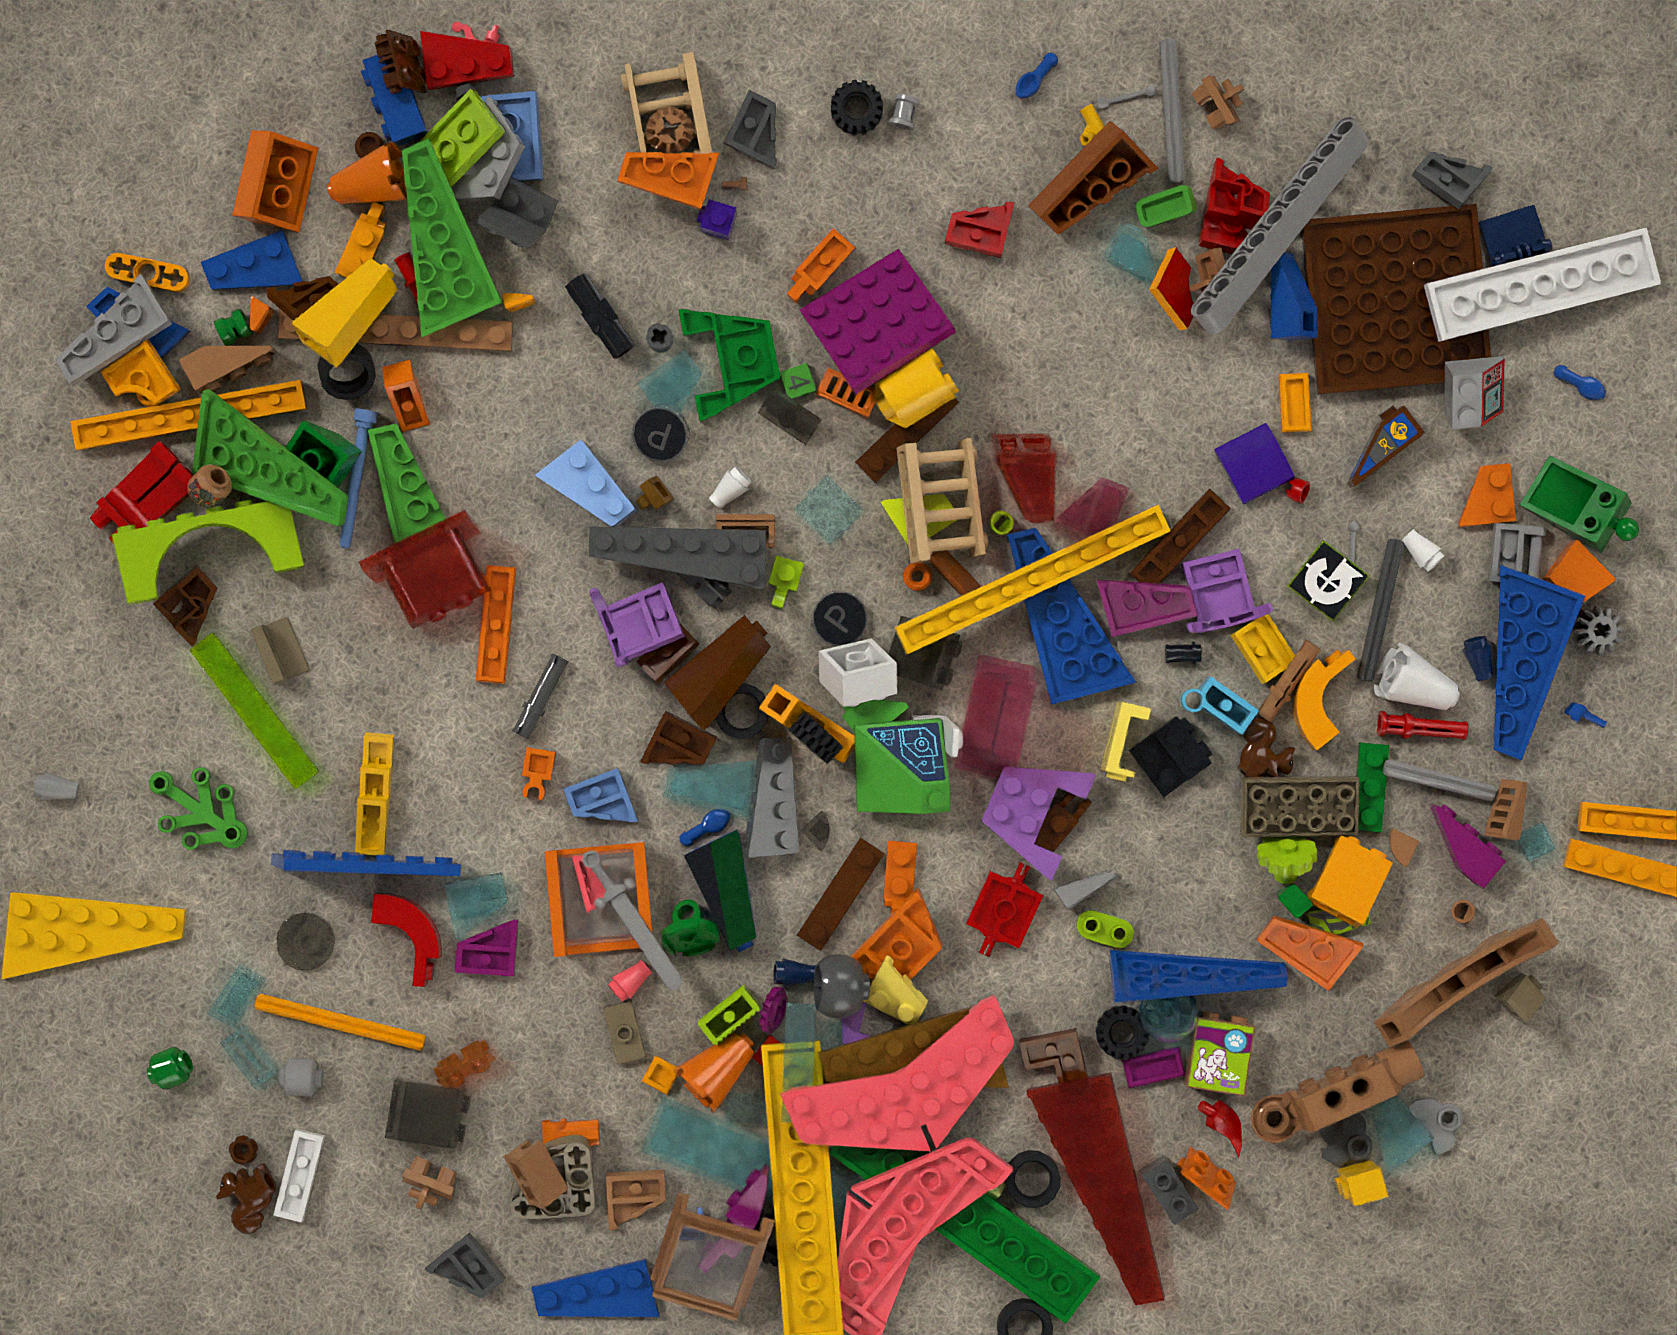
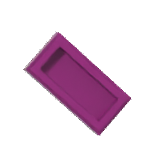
[1122,1046,1186,1088]

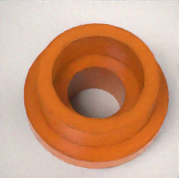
[903,562,932,591]

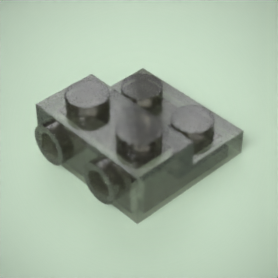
[888,616,962,690]

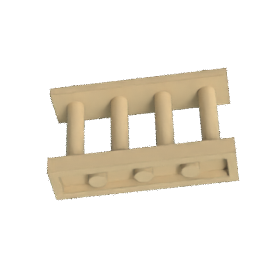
[621,52,716,172]
[896,438,988,564]

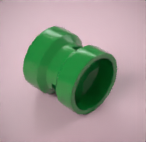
[214,308,254,346]

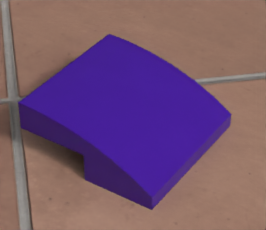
[1214,423,1295,505]

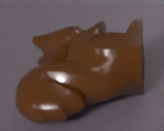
[1238,717,1295,777]
[216,1163,276,1234]

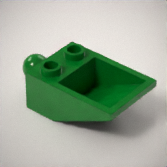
[1520,455,1639,553]

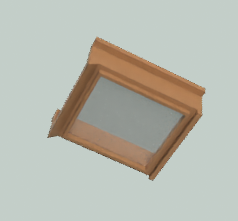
[650,1192,774,1321]

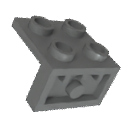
[477,177,559,248]

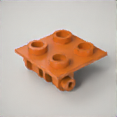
[1176,1146,1236,1210]

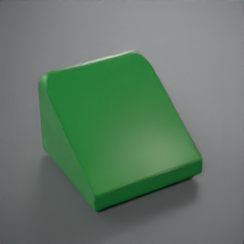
[1277,884,1313,918]

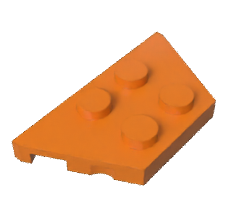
[850,888,943,980]

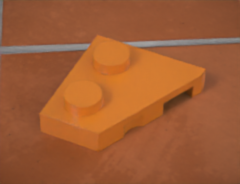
[1458,463,1516,527]

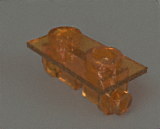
[433,1039,497,1088]

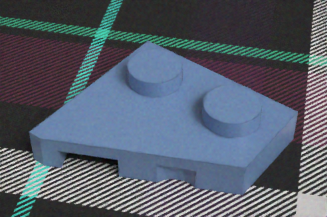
[563,768,638,822]

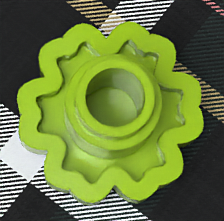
[1257,836,1317,884]

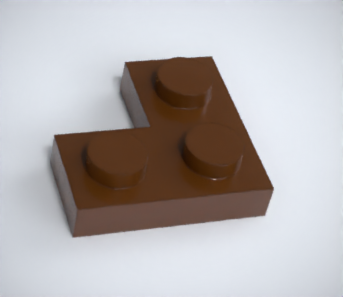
[1019,1028,1090,1092]

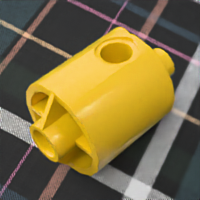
[875,348,959,428]

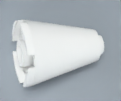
[1374,643,1460,710]

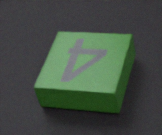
[779,363,817,401]

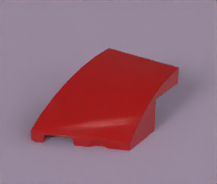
[1199,158,1270,254]

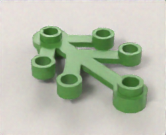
[149,767,248,850]

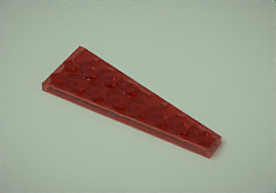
[1026,1073,1165,1306]

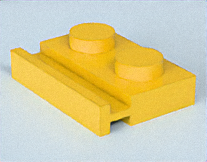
[1230,614,1295,684]

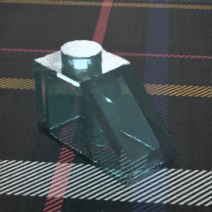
[1101,223,1157,285]

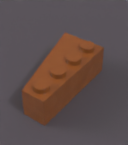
[1028,121,1158,235]

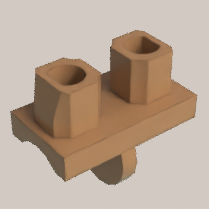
[1192,75,1245,130]
[402,1157,456,1210]

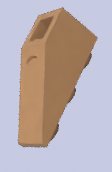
[178,346,277,393]

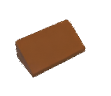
[928,550,981,596]

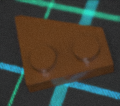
[640,711,718,764]

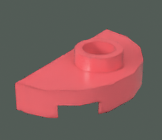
[572,855,606,913]

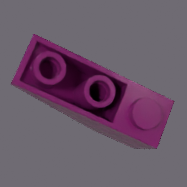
[1430,804,1506,889]

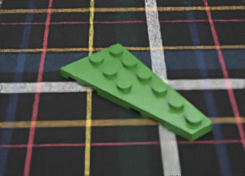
[402,139,502,338]
[192,389,349,526]

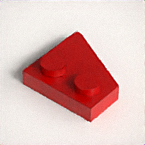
[944,201,1014,258]

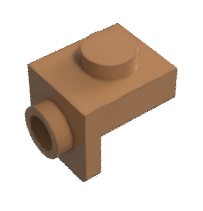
[1189,248,1226,292]

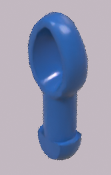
[1015,53,1058,99]
[1553,365,1606,400]
[679,809,731,846]

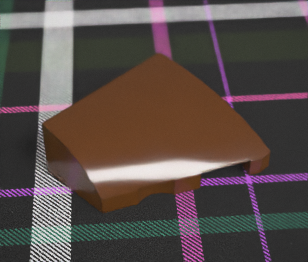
[153,564,217,647]

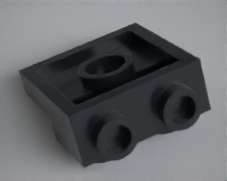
[1128,716,1212,797]

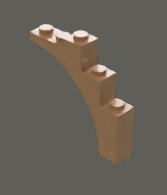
[1374,918,1559,1047]

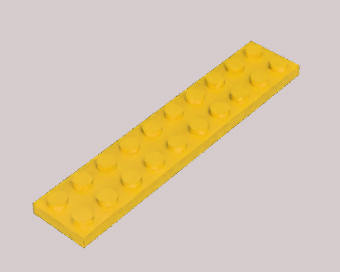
[761,1040,843,1335]

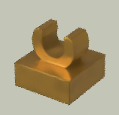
[636,476,674,510]

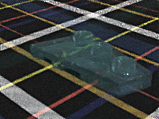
[663,760,757,817]

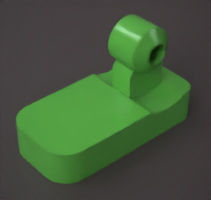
[1136,185,1197,227]

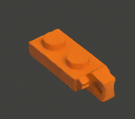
[787,228,855,303]
[883,840,917,914]

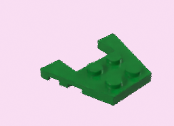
[678,309,780,422]

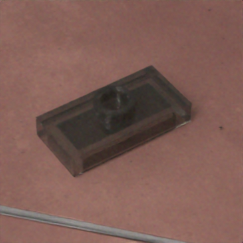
[758,387,822,446]

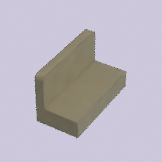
[250,617,309,684]

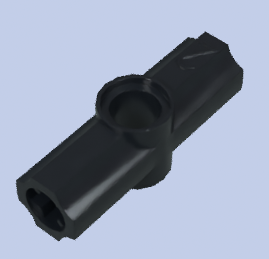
[565,273,635,360]

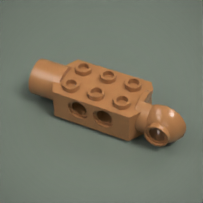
[1250,1040,1425,1143]

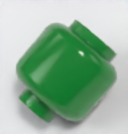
[146,1047,193,1090]

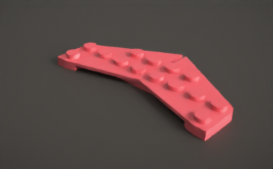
[780,995,1014,1151]
[838,1137,1013,1335]

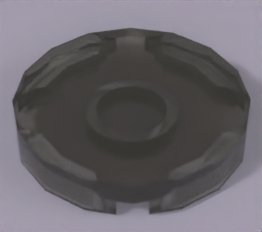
[276,912,335,971]

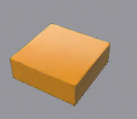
[642,1055,677,1095]

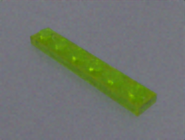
[189,632,320,790]

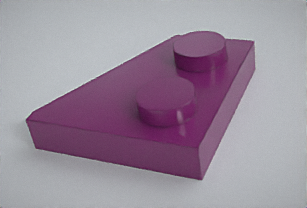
[455,919,519,976]

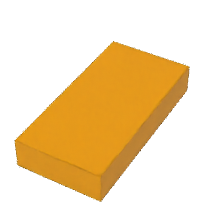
[1278,373,1312,433]

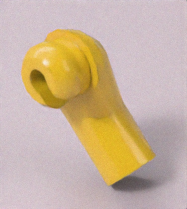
[1080,104,1104,147]

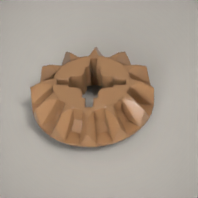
[646,106,693,153]

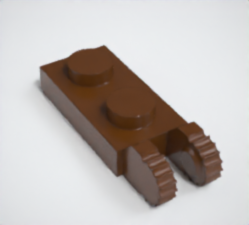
[1034,792,1092,852]

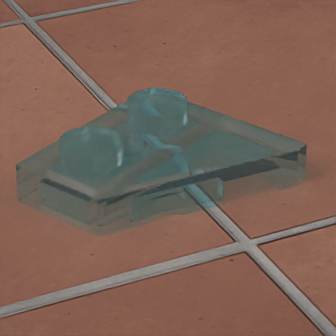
[637,349,702,416]
[444,872,508,939]
[1372,1095,1434,1174]

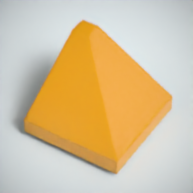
[502,293,536,313]

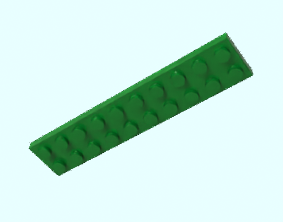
[829,1145,1100,1324]

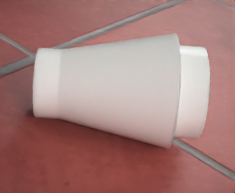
[709,466,752,510]
[1402,529,1445,572]

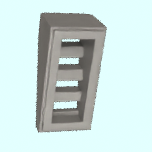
[1054,870,1116,909]

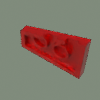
[420,31,515,90]

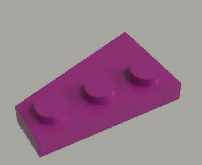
[1097,579,1198,637]

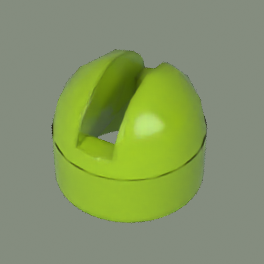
[989,511,1014,535]

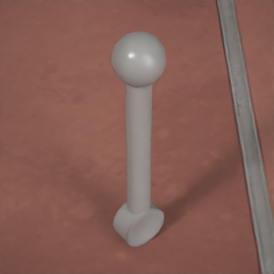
[1097,85,1156,109]
[1348,521,1360,565]

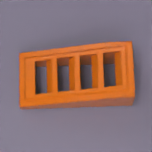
[816,367,876,419]

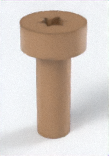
[722,177,748,191]

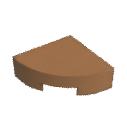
[1389,828,1419,867]

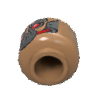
[187,464,232,508]

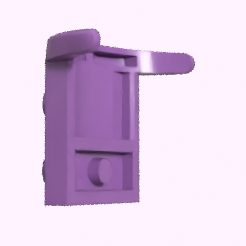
[1182,549,1273,633]
[589,582,685,668]

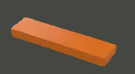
[476,565,517,684]

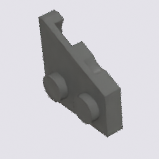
[723,90,777,169]
[1412,151,1493,209]
[425,1232,506,1298]

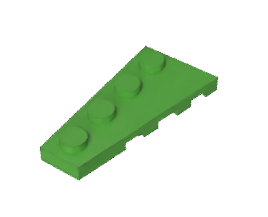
[368,424,452,544]

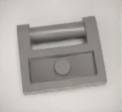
[1489,523,1547,582]

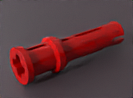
[1377,711,1468,740]

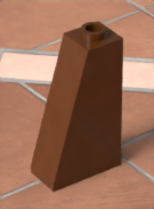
[664,615,771,731]

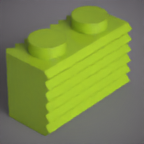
[697,984,760,1045]

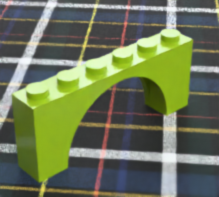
[112,500,304,606]

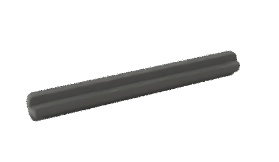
[1358,539,1404,681]

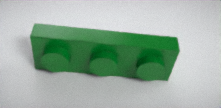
[1356,742,1390,832]

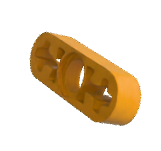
[104,253,190,292]

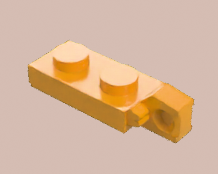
[335,202,387,278]

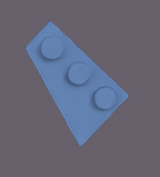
[480,91,544,182]

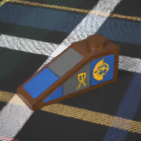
[1347,405,1425,488]

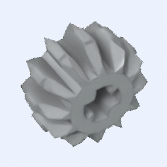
[1573,606,1625,656]

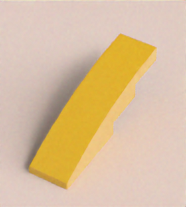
[355,732,395,855]

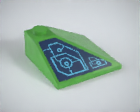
[854,718,950,814]

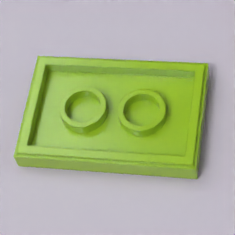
[418,89,505,187]

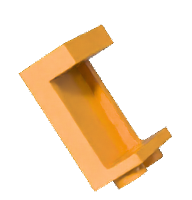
[1306,835,1393,928]

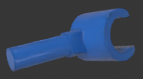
[1564,702,1607,728]

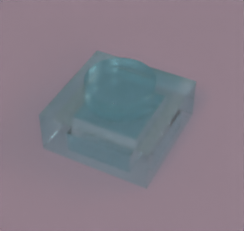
[1517,822,1556,861]

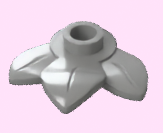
[1408,1098,1463,1155]

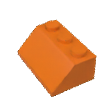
[232,130,318,233]

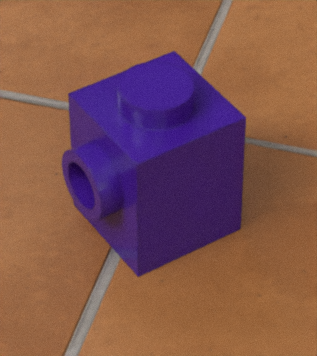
[697,199,738,240]

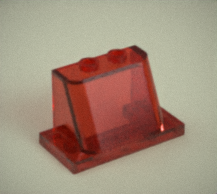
[991,433,1056,523]
[358,510,492,629]

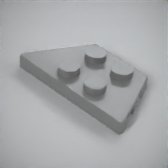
[451,96,525,201]

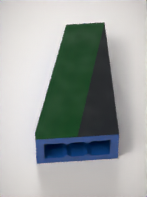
[684,829,757,952]

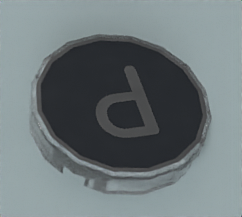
[631,404,690,463]
[811,590,869,647]

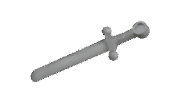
[582,850,682,990]

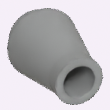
[34,772,79,801]

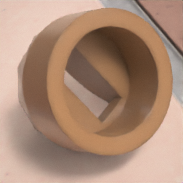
[1451,900,1475,923]

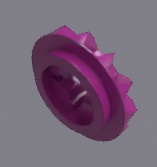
[759,987,788,1033]

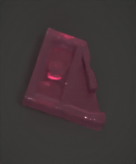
[1055,477,1129,536]

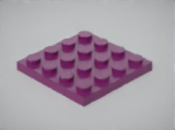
[800,249,956,395]

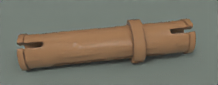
[1258,639,1321,722]

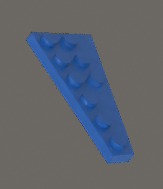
[1007,527,1137,705]
[1494,565,1586,760]
[271,850,461,876]
[1109,950,1288,1003]

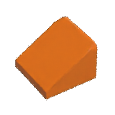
[250,296,274,334]

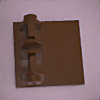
[374,29,427,94]

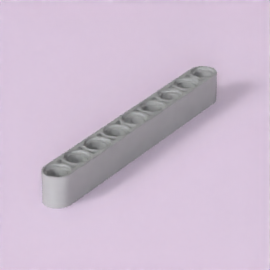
[1191,116,1369,335]

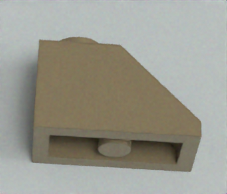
[1495,973,1546,1024]

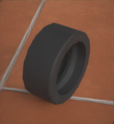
[317,343,376,400]
[715,683,769,739]
[1004,1150,1061,1208]
[997,1298,1053,1335]

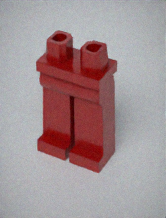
[90,441,194,544]

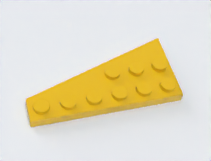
[1,892,187,980]

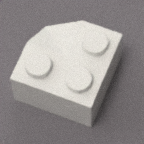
[818,638,897,707]

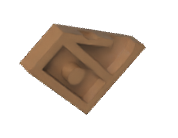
[605,1169,666,1230]

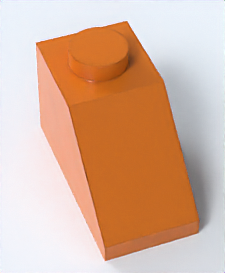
[382,359,430,432]

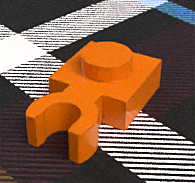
[522,747,556,800]

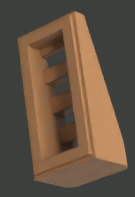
[1485,779,1528,840]

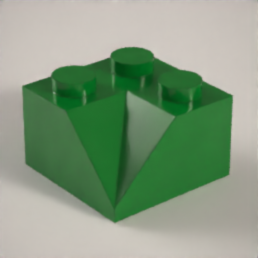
[285,420,362,489]

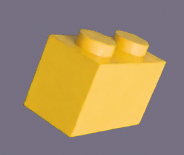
[1334,1160,1389,1206]

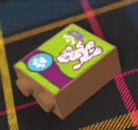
[1184,1011,1256,1096]

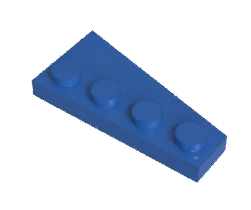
[532,1258,659,1317]

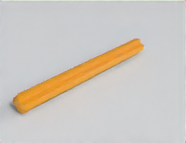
[254,994,426,1051]

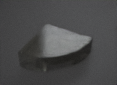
[801,810,830,851]

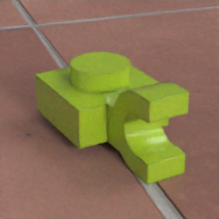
[768,556,804,610]

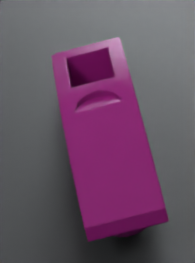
[697,1163,770,1272]

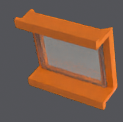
[545,842,653,957]

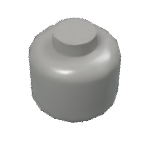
[279,1058,324,1097]

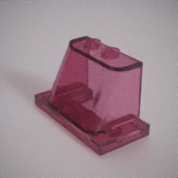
[954,654,1037,778]

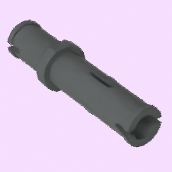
[512,653,569,739]

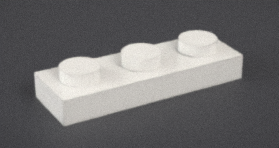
[273,1129,325,1223]

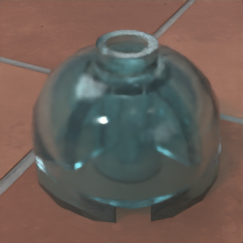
[1139,995,1198,1043]

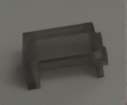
[385,1077,471,1149]

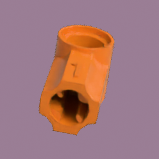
[541,1119,600,1147]

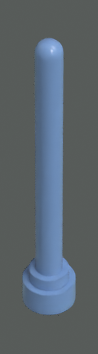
[339,408,378,548]

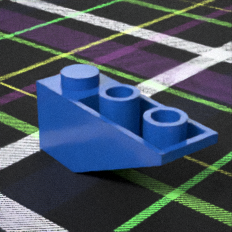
[1270,252,1317,341]

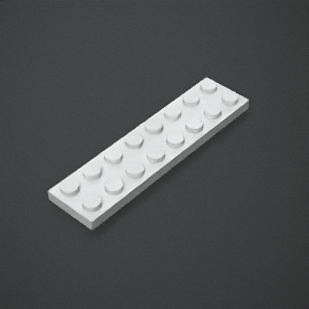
[1424,228,1661,342]

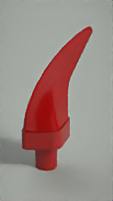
[1198,1100,1242,1158]

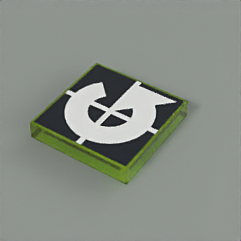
[1287,540,1370,622]

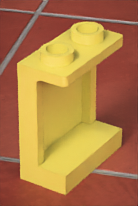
[1100,702,1151,782]

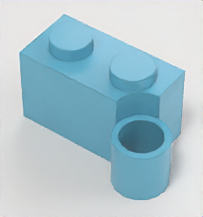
[1180,676,1259,735]

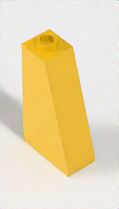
[291,258,398,367]

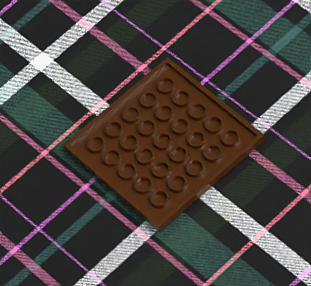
[1301,204,1491,395]

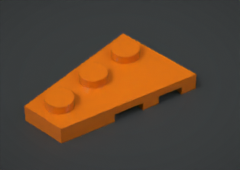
[617,152,719,210]
[1257,915,1364,991]

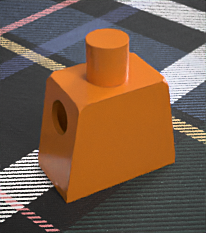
[1543,539,1616,603]

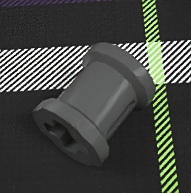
[646,323,673,352]

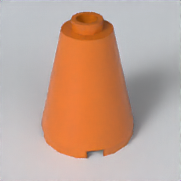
[327,142,407,204]
[673,1032,754,1113]

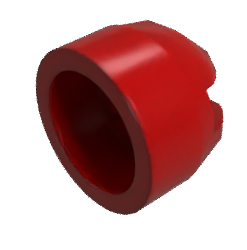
[1286,478,1310,504]

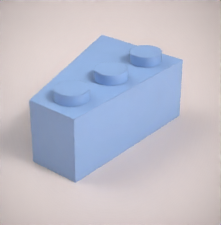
[535,440,637,527]

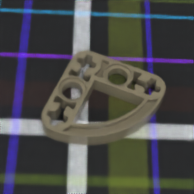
[510,1135,596,1219]

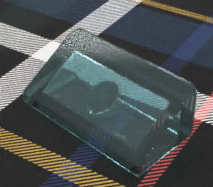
[207,963,267,1028]

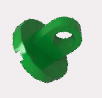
[661,899,720,957]

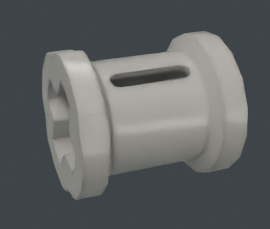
[888,94,921,130]

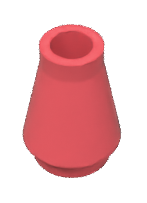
[608,960,652,1002]

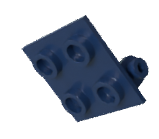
[1478,205,1553,267]

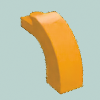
[1293,649,1356,751]
[759,684,855,764]

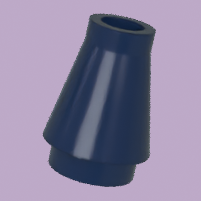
[1462,636,1494,681]
[773,958,816,987]

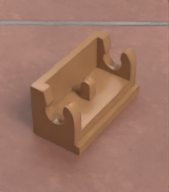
[716,514,775,548]
[503,1140,568,1209]

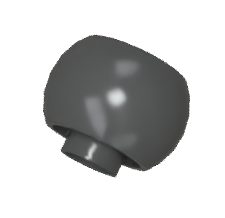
[814,954,870,1019]

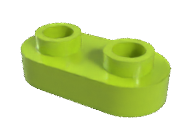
[1076,910,1134,948]

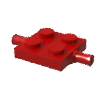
[966,862,1044,957]

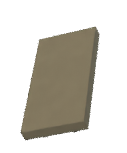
[1240,776,1360,837]

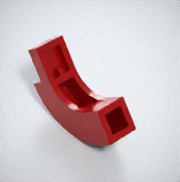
[371,892,442,987]

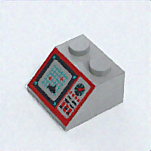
[1444,356,1505,430]

